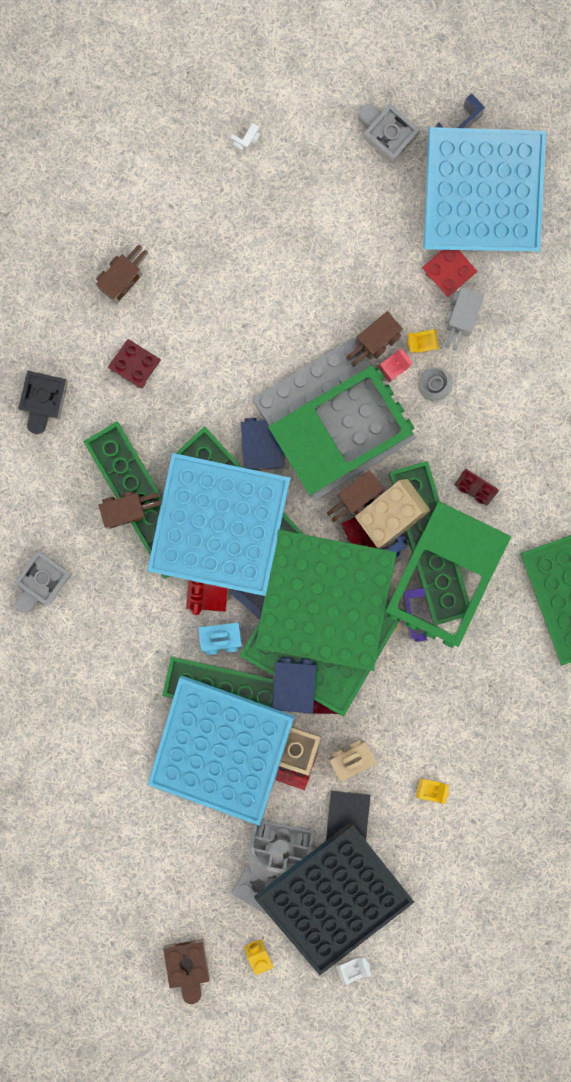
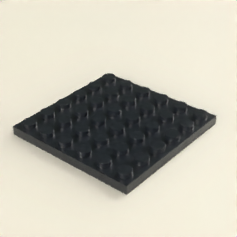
[254,822,415,975]

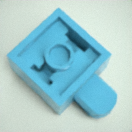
[198,623,242,655]

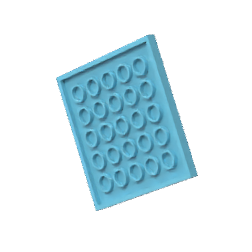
[423,127,546,252]
[147,453,290,596]
[148,675,295,826]

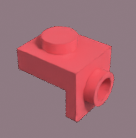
[377,349,413,382]

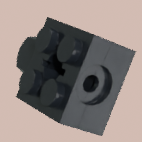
[18,370,68,435]

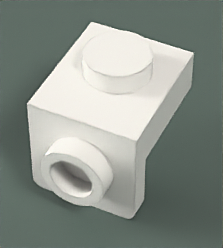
[230,123,261,151]
[336,957,371,985]

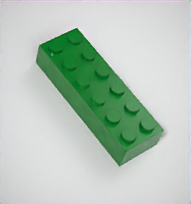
[162,656,275,708]

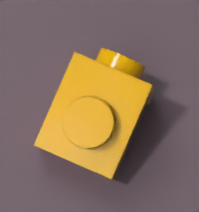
[407,329,440,353]
[415,778,449,804]
[244,939,274,975]

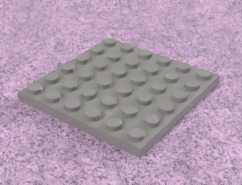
[252,337,416,501]

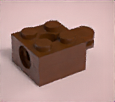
[96,244,149,305]
[346,310,403,367]
[326,470,384,522]
[98,491,162,529]
[163,939,210,1004]

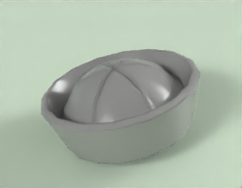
[418,367,453,401]

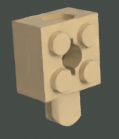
[329,739,376,782]

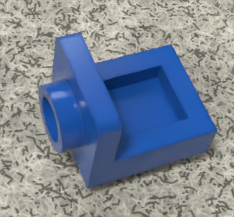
[386,534,407,557]

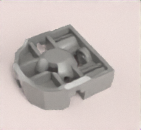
[248,820,314,882]

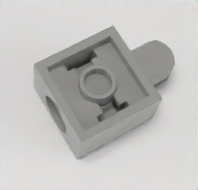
[359,104,420,164]
[445,287,485,351]
[14,550,72,613]
[231,864,277,914]

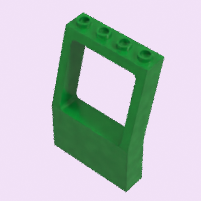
[268,366,415,496]
[385,501,511,648]

